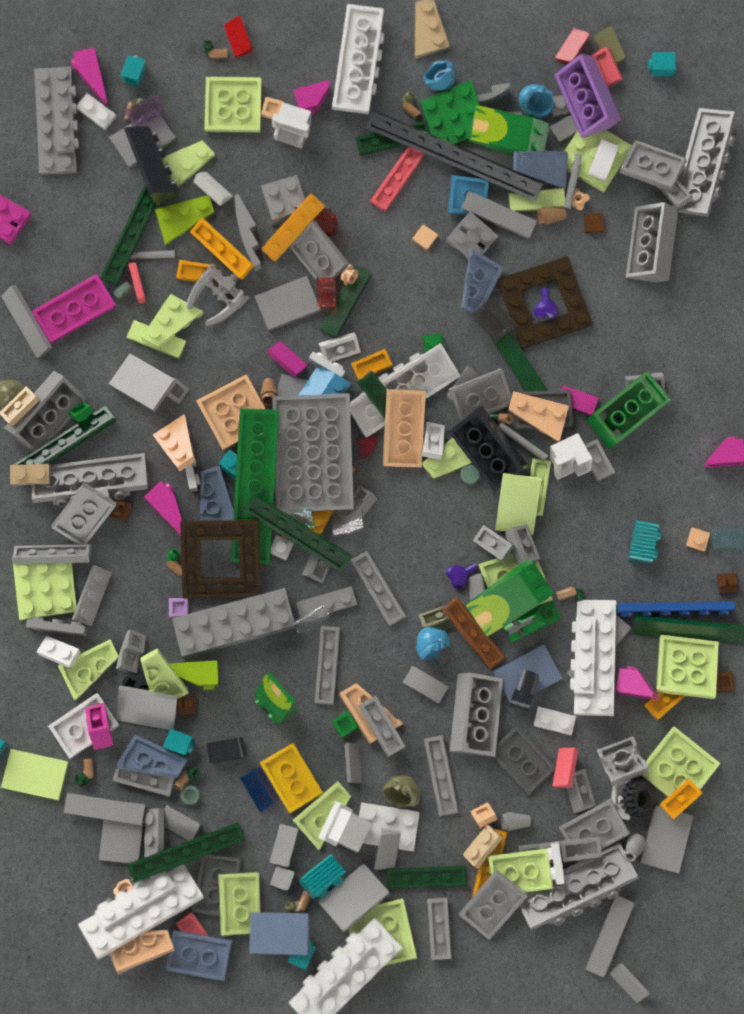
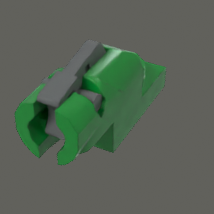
[502,601,562,643]

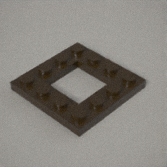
[497,256,593,349]
[180,519,260,598]

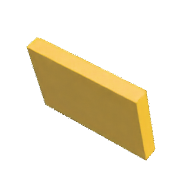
[260,743,323,814]

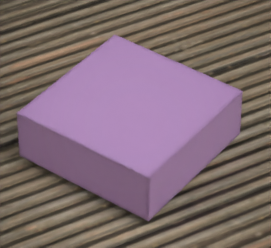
[169,598,189,618]

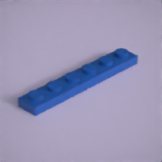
[616,602,735,617]

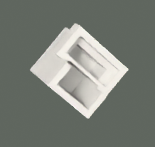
[272,103,311,148]
[550,434,592,480]
[318,801,372,852]

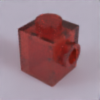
[313,208,338,237]
[316,277,336,307]

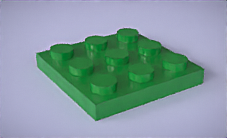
[420,80,481,145]

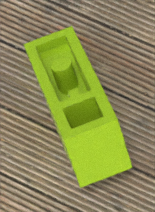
[169,661,219,690]

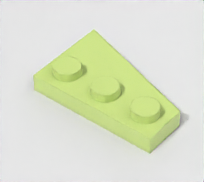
[163,141,215,187]
[141,294,203,349]
[422,438,473,479]
[58,639,119,701]
[293,781,351,850]

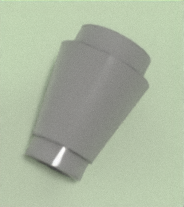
[500,812,531,832]
[624,834,646,862]

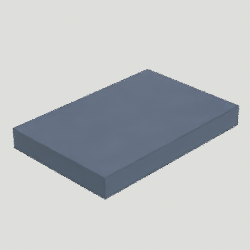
[493,644,563,703]
[249,912,310,955]
[166,930,232,981]

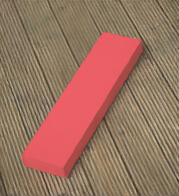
[370,146,426,213]

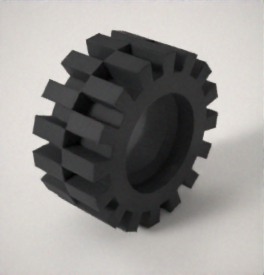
[620,781,657,817]

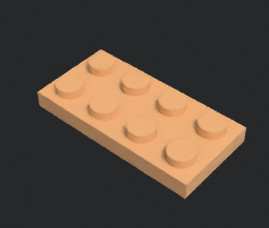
[383,389,426,467]

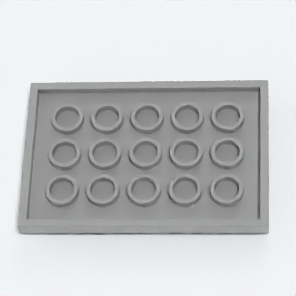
[272,393,354,512]

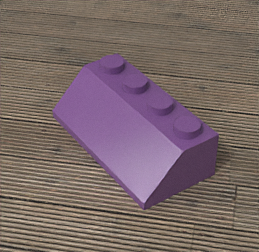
[554,54,621,138]

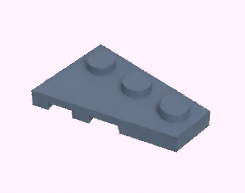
[200,466,234,520]

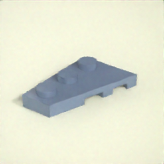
[513,151,568,189]
[461,249,504,317]
[116,735,187,778]

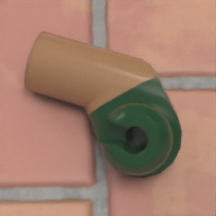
[202,40,228,59]
[489,413,513,424]
[556,587,585,602]
[74,759,94,786]
[173,767,200,791]

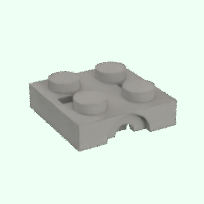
[445,211,498,261]
[597,737,649,786]

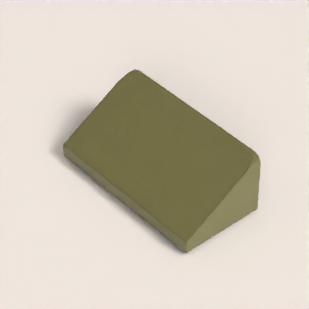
[594,26,626,65]
[418,606,455,630]

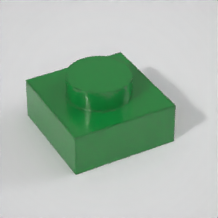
[423,333,444,353]
[67,401,94,422]
[331,711,358,738]

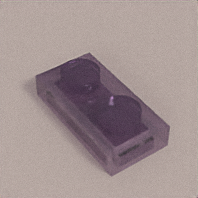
[124,94,166,127]

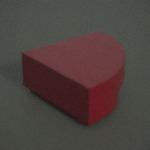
[358,437,377,459]

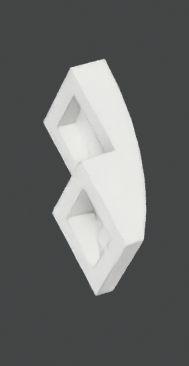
[588,140,619,181]

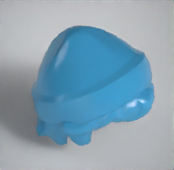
[424,61,456,91]
[518,84,554,120]
[416,627,451,661]

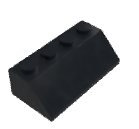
[124,126,179,206]
[448,406,529,492]

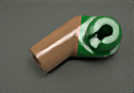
[167,548,182,577]

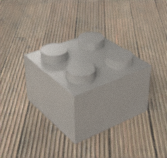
[261,175,305,226]

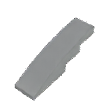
[235,194,262,272]
[518,837,602,863]

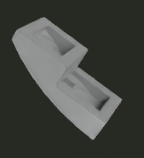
[477,83,510,107]
[116,630,146,675]
[402,666,448,704]

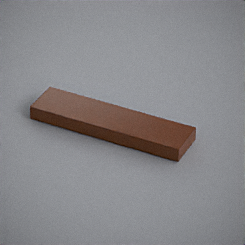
[442,597,505,670]

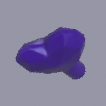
[534,288,558,318]
[446,563,478,590]

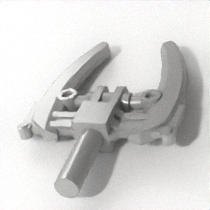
[186,264,249,327]

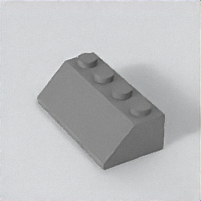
[626,202,678,282]
[4,371,88,452]
[450,673,503,757]

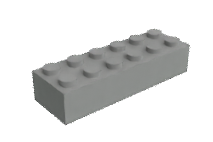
[172,588,296,659]

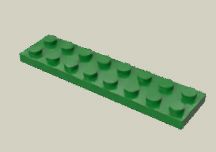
[231,408,279,564]

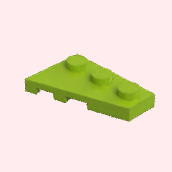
[155,195,214,246]

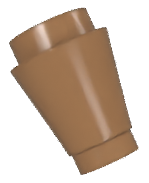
[537,207,566,225]
[260,378,278,406]

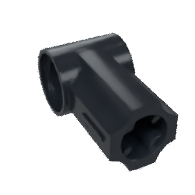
[510,669,539,711]

